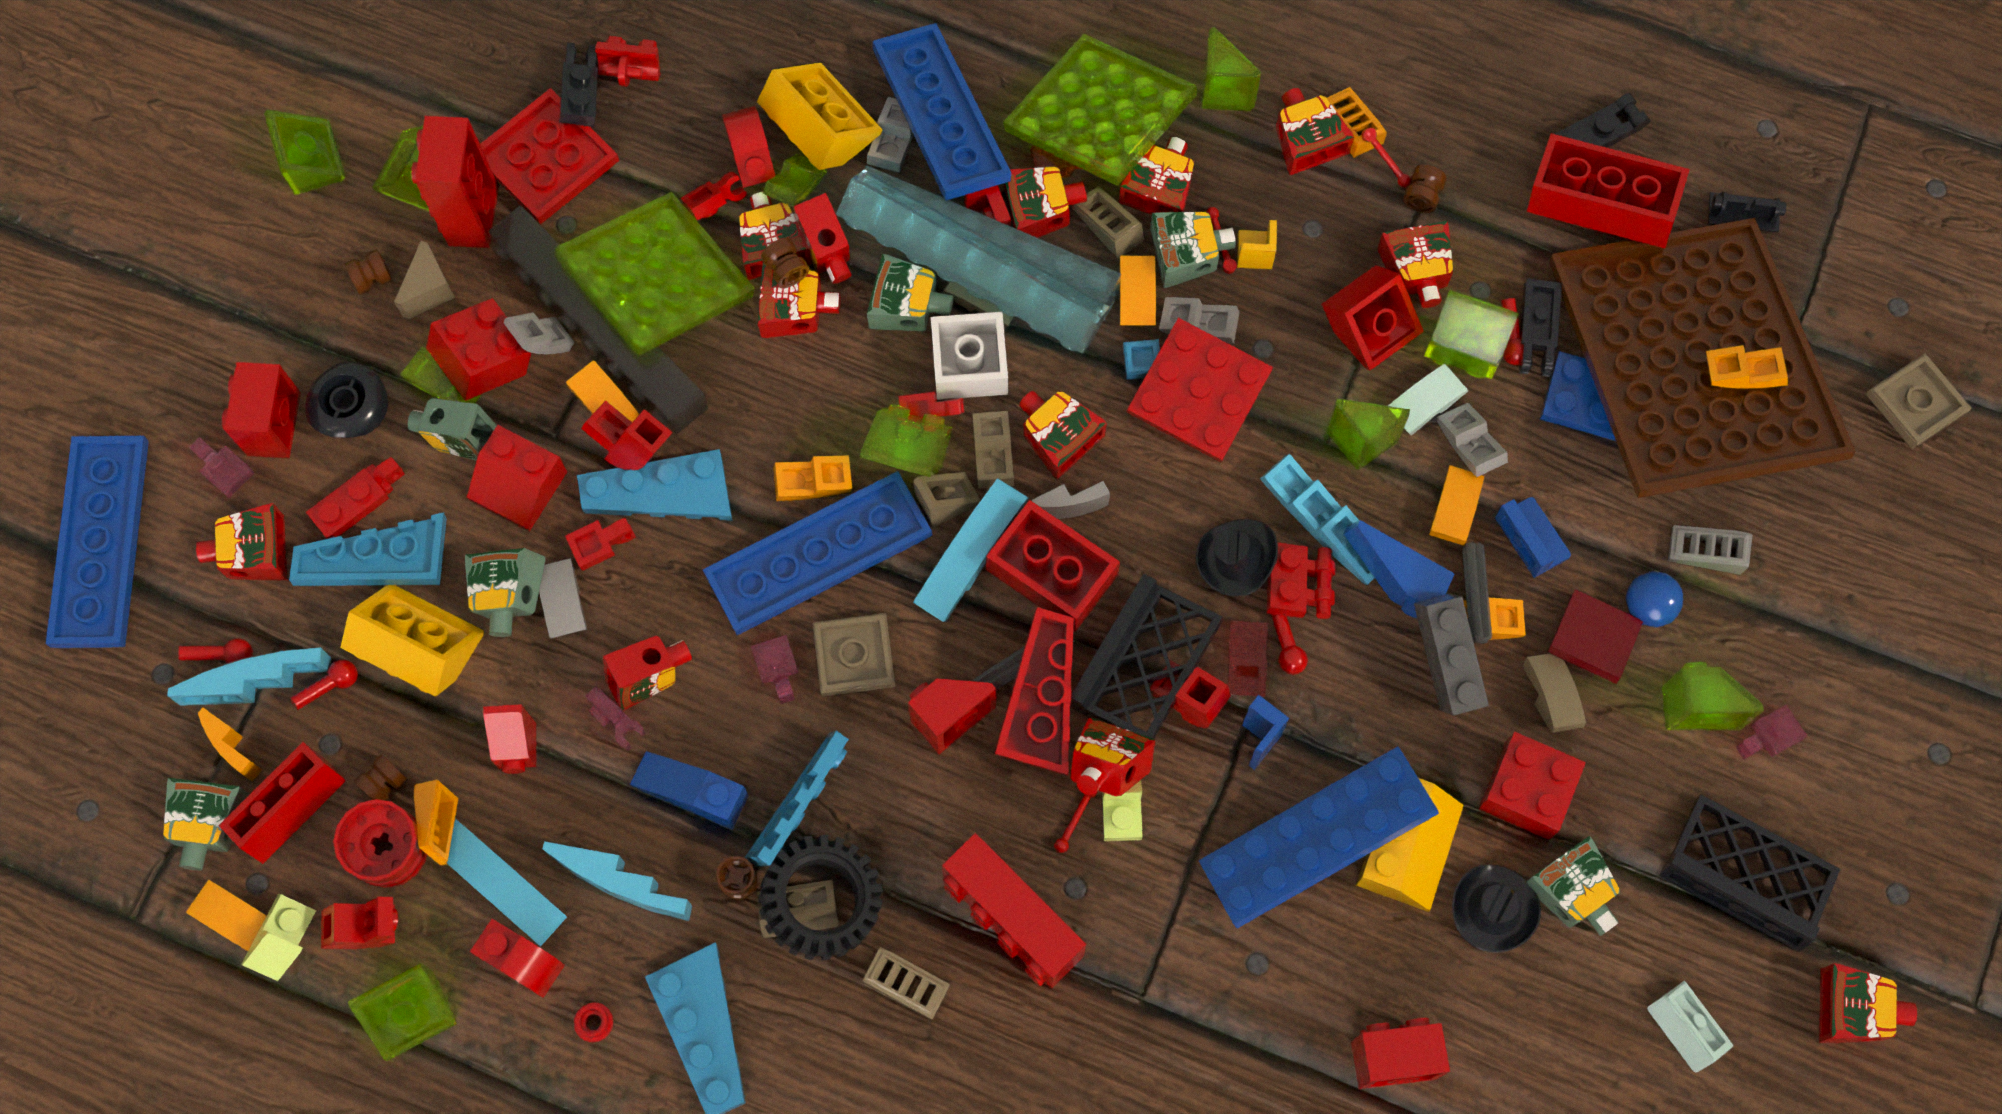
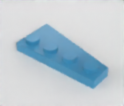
[577,449,733,521]
[289,512,447,586]
[744,731,849,866]
[645,942,746,1114]

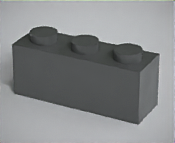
[1414,594,1489,716]

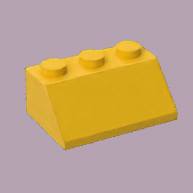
[757,63,883,170]
[340,585,484,697]
[1356,778,1464,912]

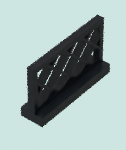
[1071,574,1223,739]
[1659,794,1840,952]

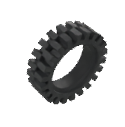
[758,835,883,961]

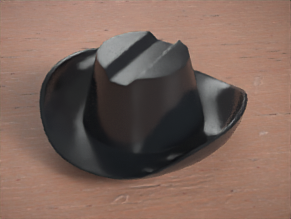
[305,361,388,438]
[1196,519,1278,596]
[1452,865,1541,953]

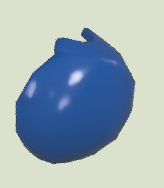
[1625,571,1684,628]

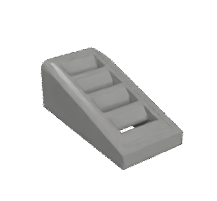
[1668,525,1753,575]

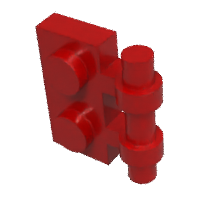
[1267,542,1336,619]

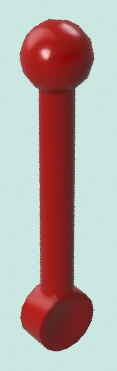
[1361,128,1411,188]
[1206,207,1237,274]
[1054,791,1098,853]

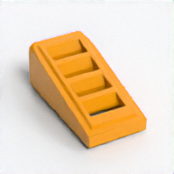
[1327,87,1387,158]
[414,779,458,865]

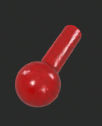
[1501,298,1524,366]
[1271,614,1308,675]
[179,638,253,664]
[290,659,358,710]

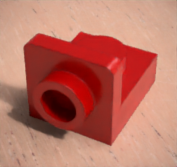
[964,185,1011,239]

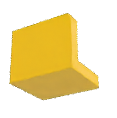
[1237,220,1277,269]

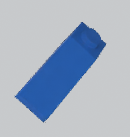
[1343,520,1454,618]
[630,751,748,830]

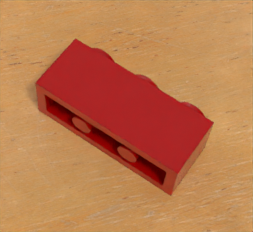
[218,742,346,864]

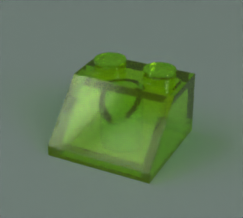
[1424,290,1519,379]
[860,404,953,477]
[1662,662,1764,730]

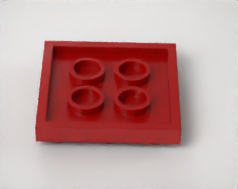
[480,88,619,225]
[1127,317,1273,463]

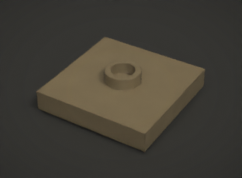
[1866,353,1972,449]
[813,613,896,697]

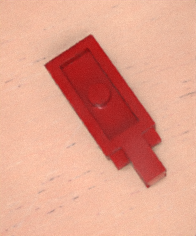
[306,457,405,539]

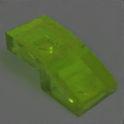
[763,154,828,207]
[400,347,482,404]

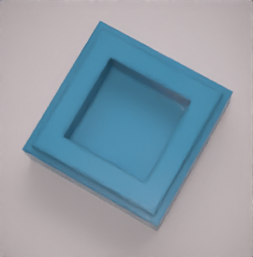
[1123,339,1160,380]

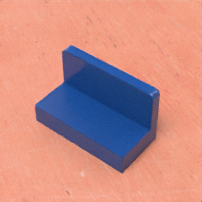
[1495,497,1571,578]
[1242,695,1289,770]

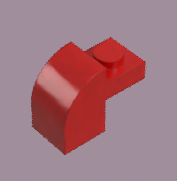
[722,106,776,188]
[581,400,673,470]
[1150,660,1231,728]
[321,896,398,949]
[470,919,565,998]

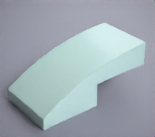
[1387,364,1468,435]

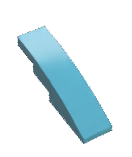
[1260,454,1375,585]
[913,478,1029,622]
[167,647,331,706]
[447,818,567,947]
[542,841,692,921]

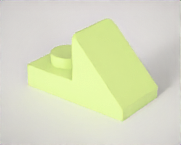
[1102,780,1143,841]
[241,894,316,981]

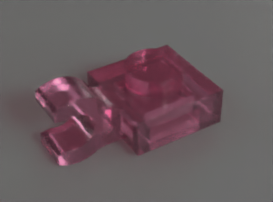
[189,437,255,499]
[751,635,798,704]
[585,686,645,751]
[1736,705,1808,760]

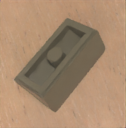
[757,879,839,938]

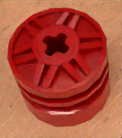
[333,799,427,888]

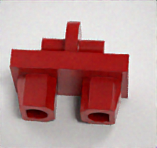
[595,36,661,87]

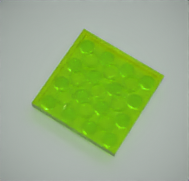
[1004,34,1197,186]
[555,192,755,356]

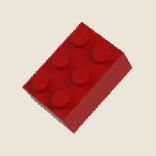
[986,500,1120,632]

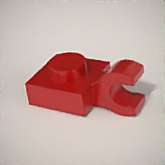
[680,172,747,221]
[898,391,965,432]
[565,518,636,571]

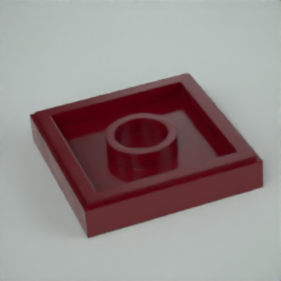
[1547,589,1643,684]

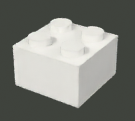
[931,312,1008,400]

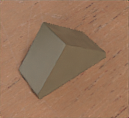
[394,241,455,319]
[913,472,981,528]

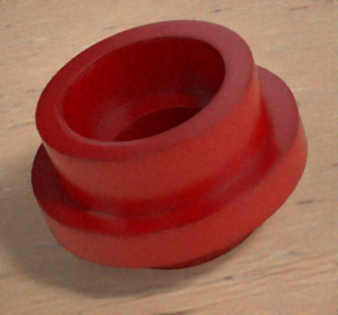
[574,1002,614,1043]

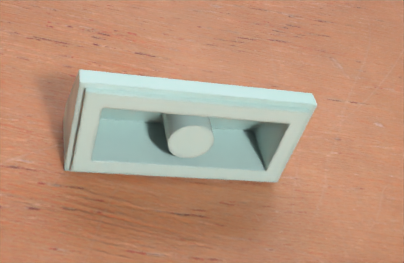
[1647,981,1733,1072]

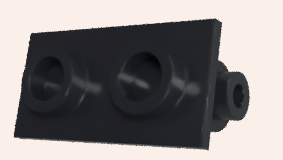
[1708,191,1786,233]

